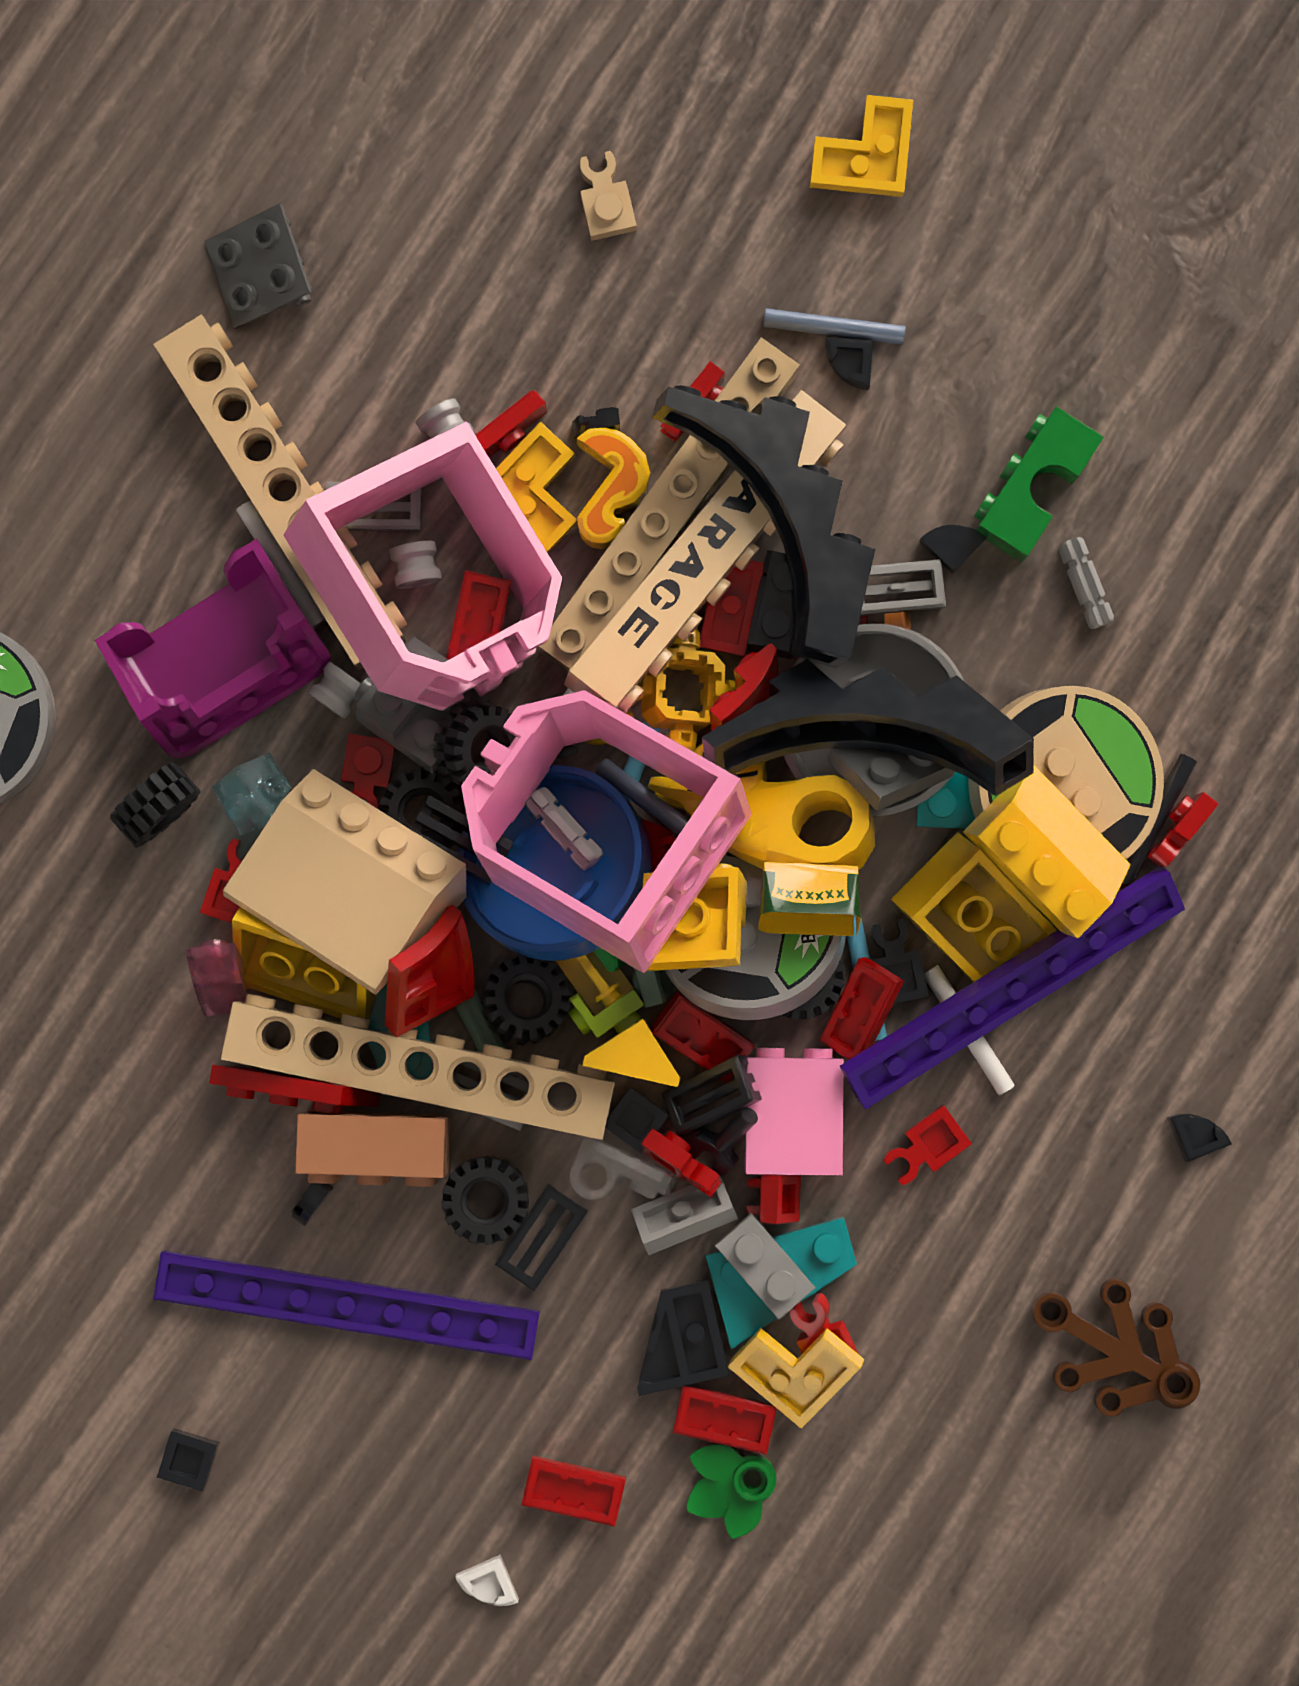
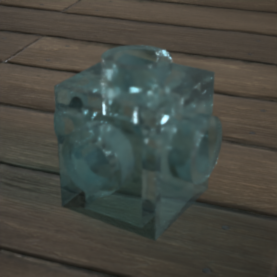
[212,753,292,836]

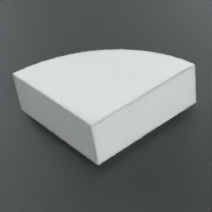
[455,1555,519,1607]

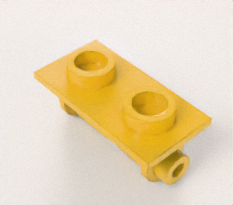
[556,951,633,1016]

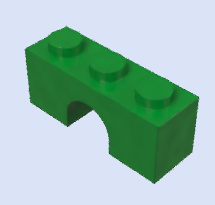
[974,406,1104,563]

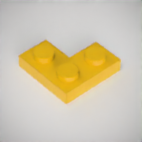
[809,95,913,197]
[496,422,578,554]
[728,1328,864,1429]

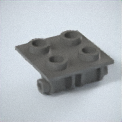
[205,203,313,329]

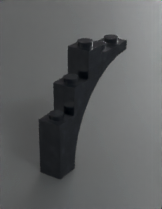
[652,385,875,668]
[702,660,1034,797]

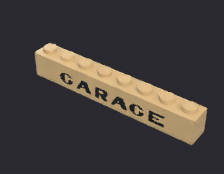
[564,390,846,713]

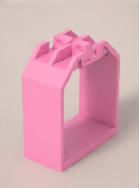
[283,422,562,711]
[461,690,752,974]

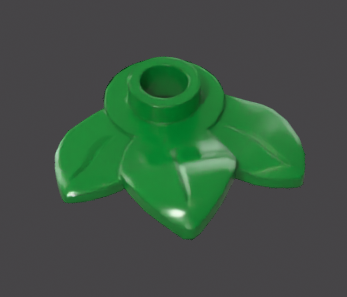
[686,1444,777,1539]

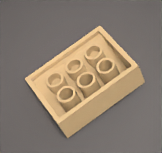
[223,769,466,995]

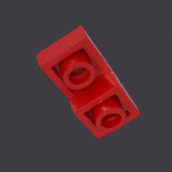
[709,643,779,731]

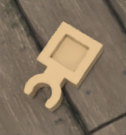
[580,151,637,241]

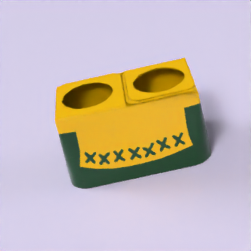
[758,862,861,936]

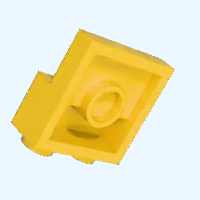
[643,863,747,971]

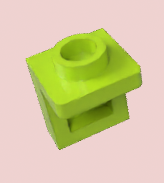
[568,989,644,1038]

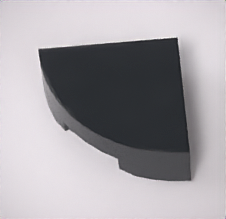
[825,337,873,390]
[572,407,620,439]
[919,524,987,574]
[1167,1114,1232,1162]
[292,1183,334,1226]

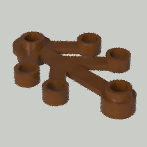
[1031,1278,1200,1417]

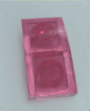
[186,940,251,1017]

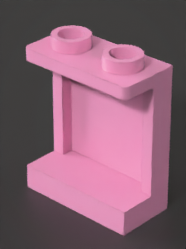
[744,1048,844,1175]

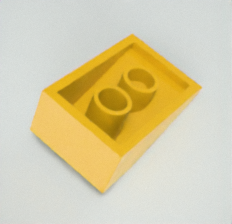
[890,832,1057,982]

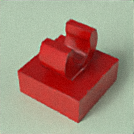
[746,1174,801,1224]

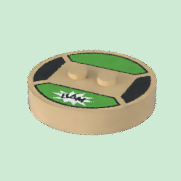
[968,686,1164,859]

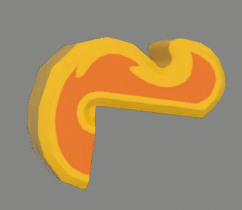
[577,427,650,549]

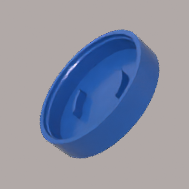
[457,765,652,961]

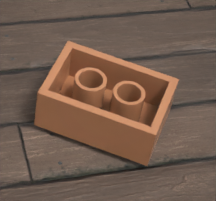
[296,1110,451,1187]

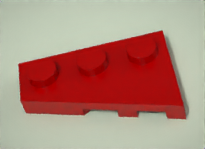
[209,1065,381,1114]

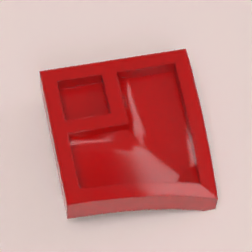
[385,904,474,1038]

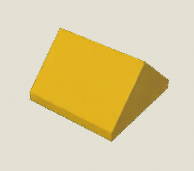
[582,1018,680,1087]

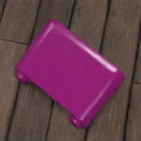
[94,539,331,759]

